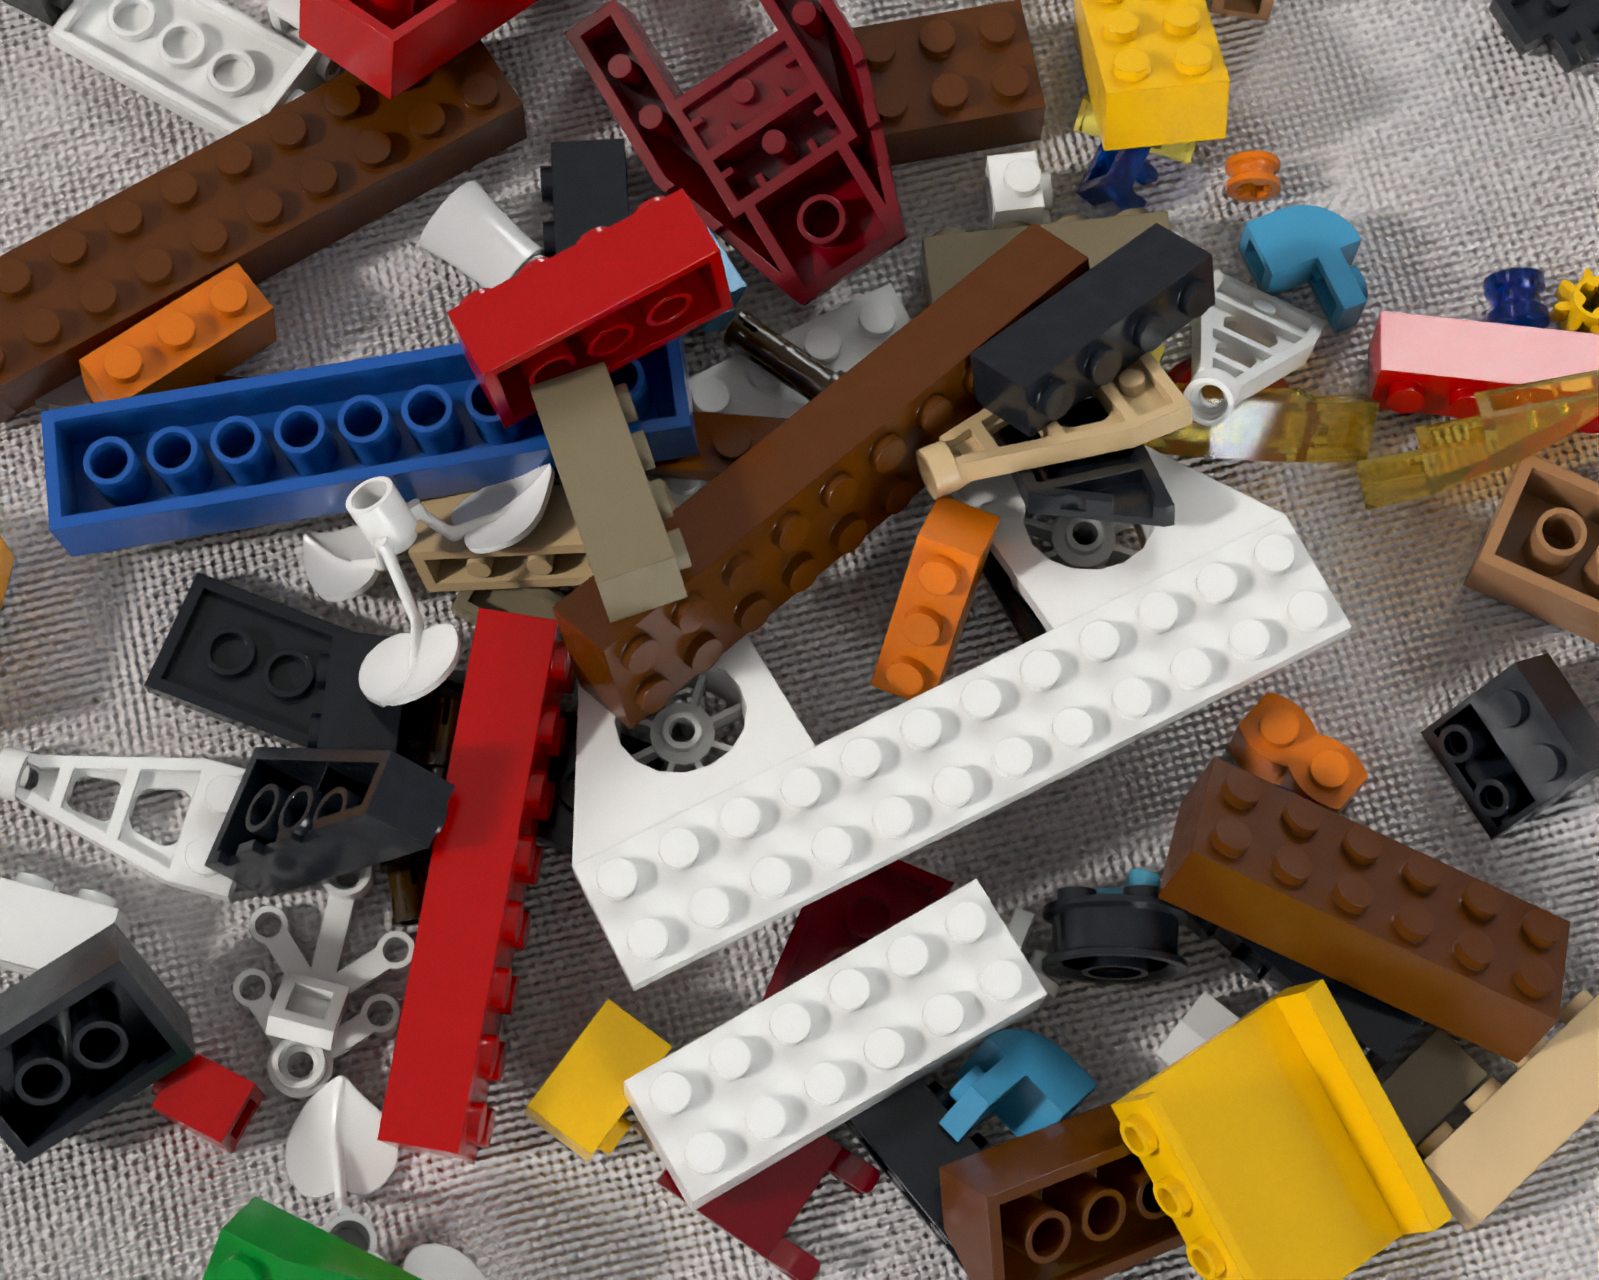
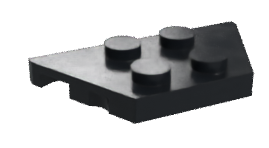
[993,393,1175,527]

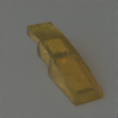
[1356,369,1599,510]
[1144,383,1379,463]

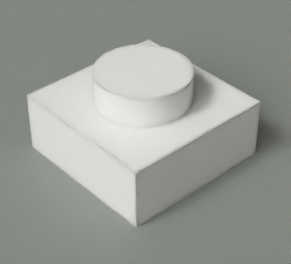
[265,971,350,1051]

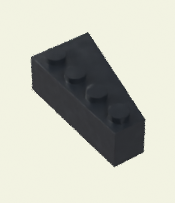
[204,747,455,897]

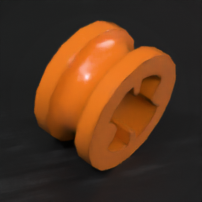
[1225,150,1281,202]

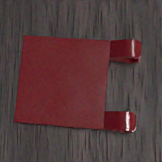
[656,1134,880,1280]

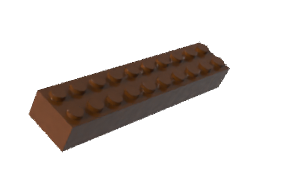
[0,40,527,424]
[552,222,1090,729]

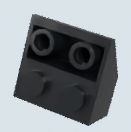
[1420,653,1599,840]

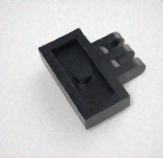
[1489,0,1599,73]

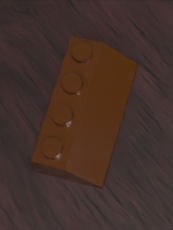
[939,1099,1186,1280]

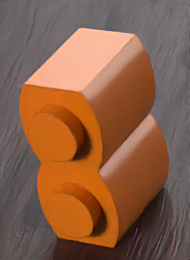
[1228,692,1368,815]

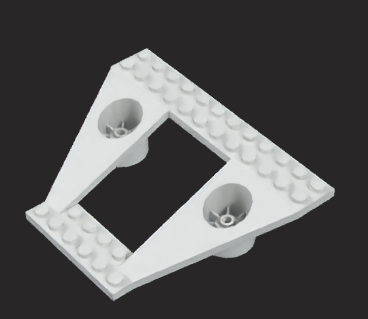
[572,283,1352,991]

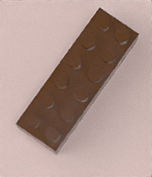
[1157,757,1570,1063]

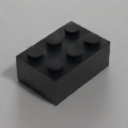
[0,922,196,1164]

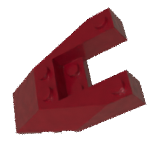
[564,0,907,307]

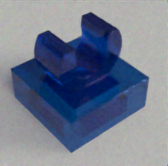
[1076,143,1159,210]

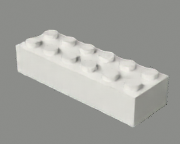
[623,878,1047,1212]

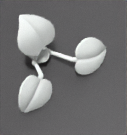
[303,463,555,707]
[285,1075,486,1280]

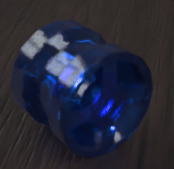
[1482,267,1550,328]

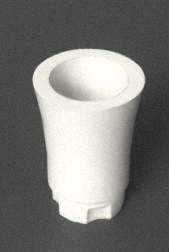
[420,180,545,288]

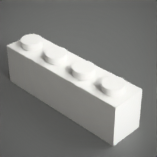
[0,872,131,977]

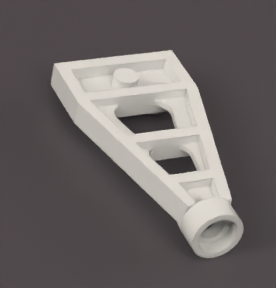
[1183,270,1327,426]
[0,746,246,902]

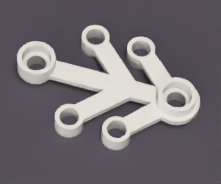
[232,866,415,1099]

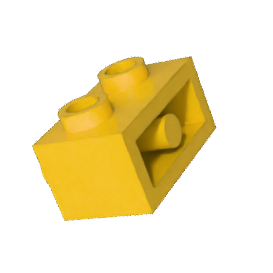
[524,998,673,1162]

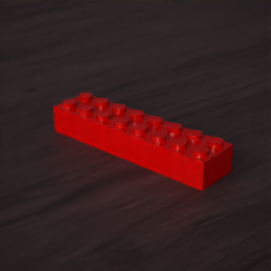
[377,608,577,1161]

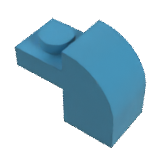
[1238,205,1368,334]
[939,1029,1099,1142]

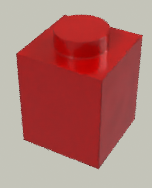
[151,1053,265,1154]

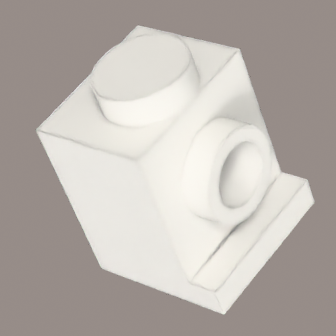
[983,151,1053,230]

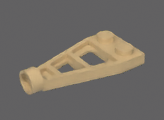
[915,352,1192,499]

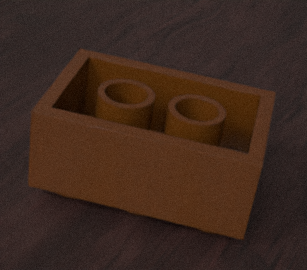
[852,0,1046,166]

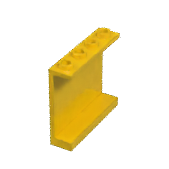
[1111,979,1453,1280]

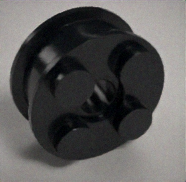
[1041,885,1189,985]

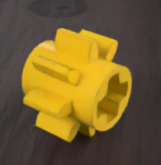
[1548,268,1599,334]

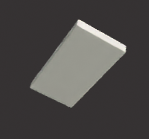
[48,0,305,139]

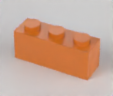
[79,262,277,403]
[870,496,1001,700]

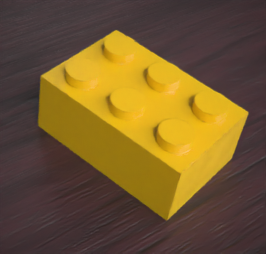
[1073,0,1230,151]

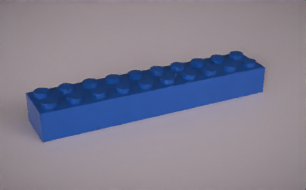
[41,335,699,557]

